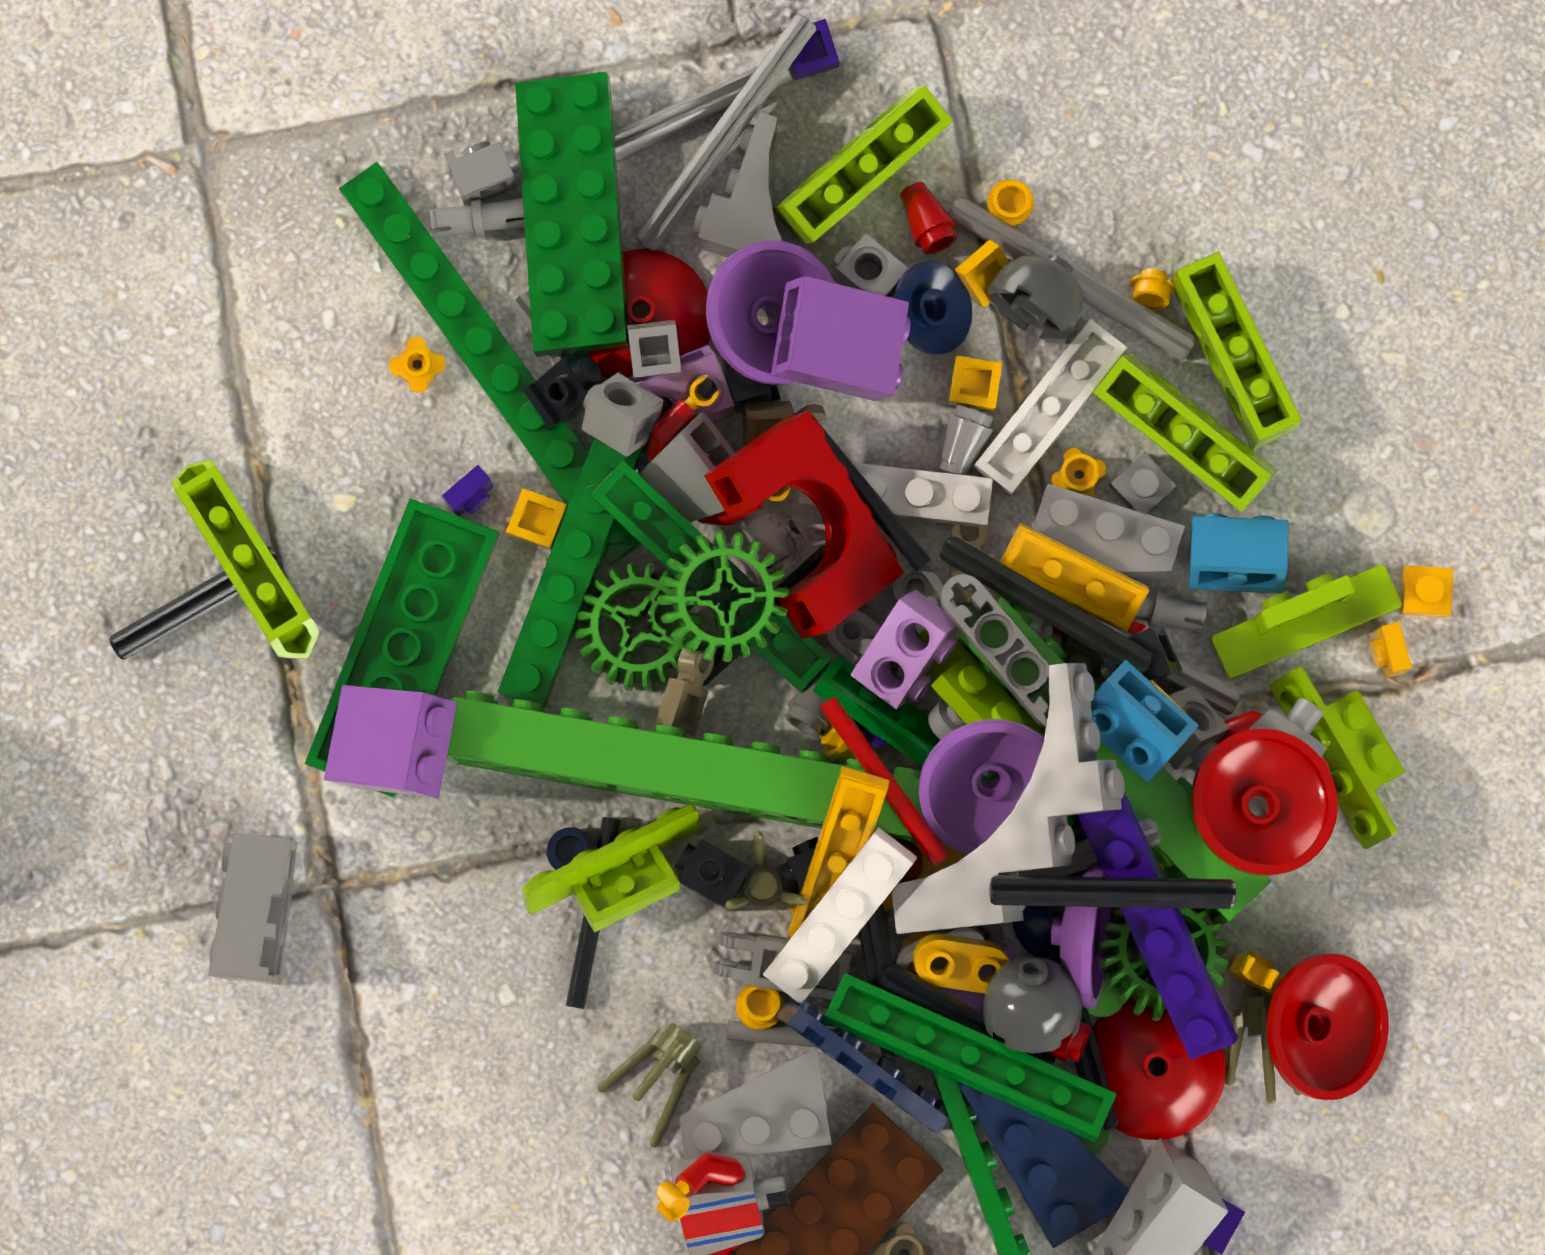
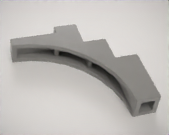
[692,112,885,403]
[892,663,1125,934]

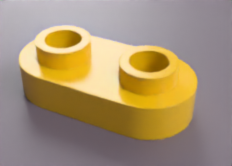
[913,933,1010,994]

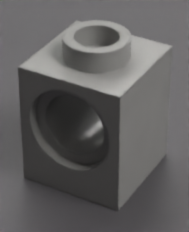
[834,233,909,298]
[581,373,663,457]
[1168,685,1229,770]

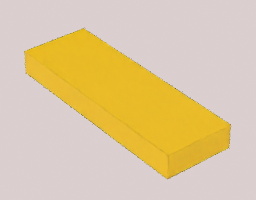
[1000,523,1149,632]

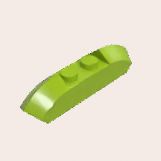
[171,459,320,659]

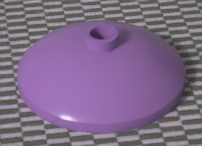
[706,240,835,385]
[919,719,1044,855]
[1051,863,1112,1009]

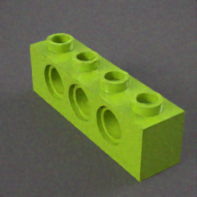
[773,84,954,245]
[1171,251,1302,450]
[1093,352,1278,512]

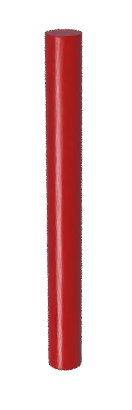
[819,696,950,867]

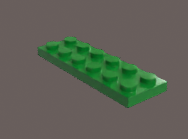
[515,71,630,357]
[304,498,500,799]

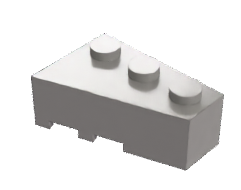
[1032,483,1185,580]
[208,833,297,985]
[679,1047,832,1159]
[1091,1138,1228,1255]

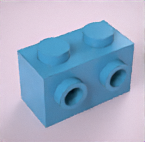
[1188,513,1288,593]
[1090,660,1199,783]

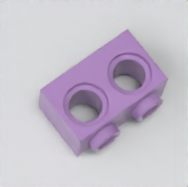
[626,345,735,422]
[850,590,958,709]

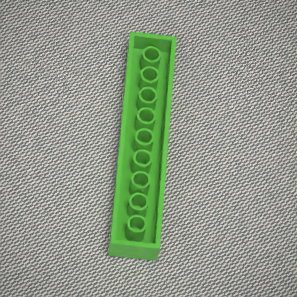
[446,691,926,845]

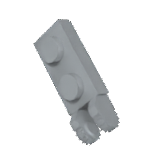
[713,931,853,1000]

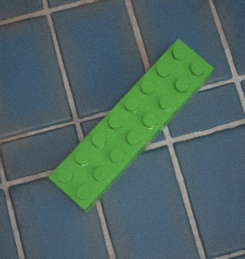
[958,597,1272,925]

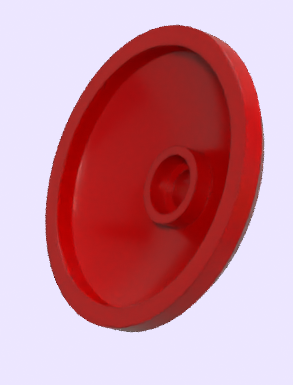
[586,249,711,379]
[1191,729,1338,876]
[1267,953,1389,1100]
[1093,998,1226,1140]

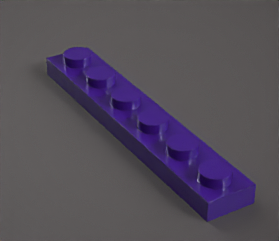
[1077,792,1238,1060]

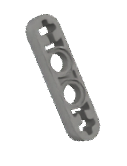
[940,574,1049,730]

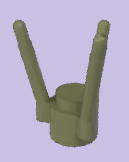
[725,831,805,910]
[1225,995,1302,1104]
[597,1023,702,1148]

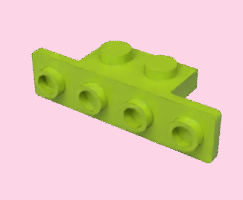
[1210,564,1402,680]
[917,628,1045,737]
[1270,666,1405,849]
[522,803,699,933]

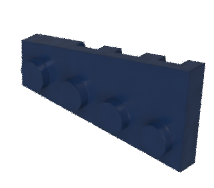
[775,1000,949,1134]
[957,1081,1129,1249]

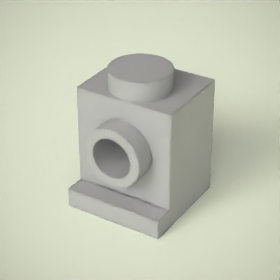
[444,141,521,206]
[627,320,681,378]

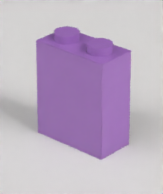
[771,276,911,401]
[324,685,457,798]

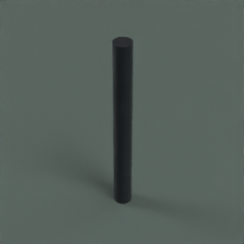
[810,412,931,571]
[566,817,621,1009]

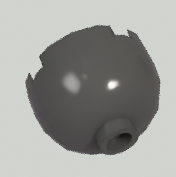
[987,254,1083,344]
[983,956,1082,1054]

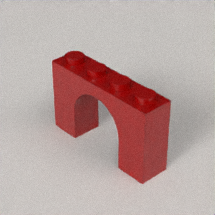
[704,410,904,639]

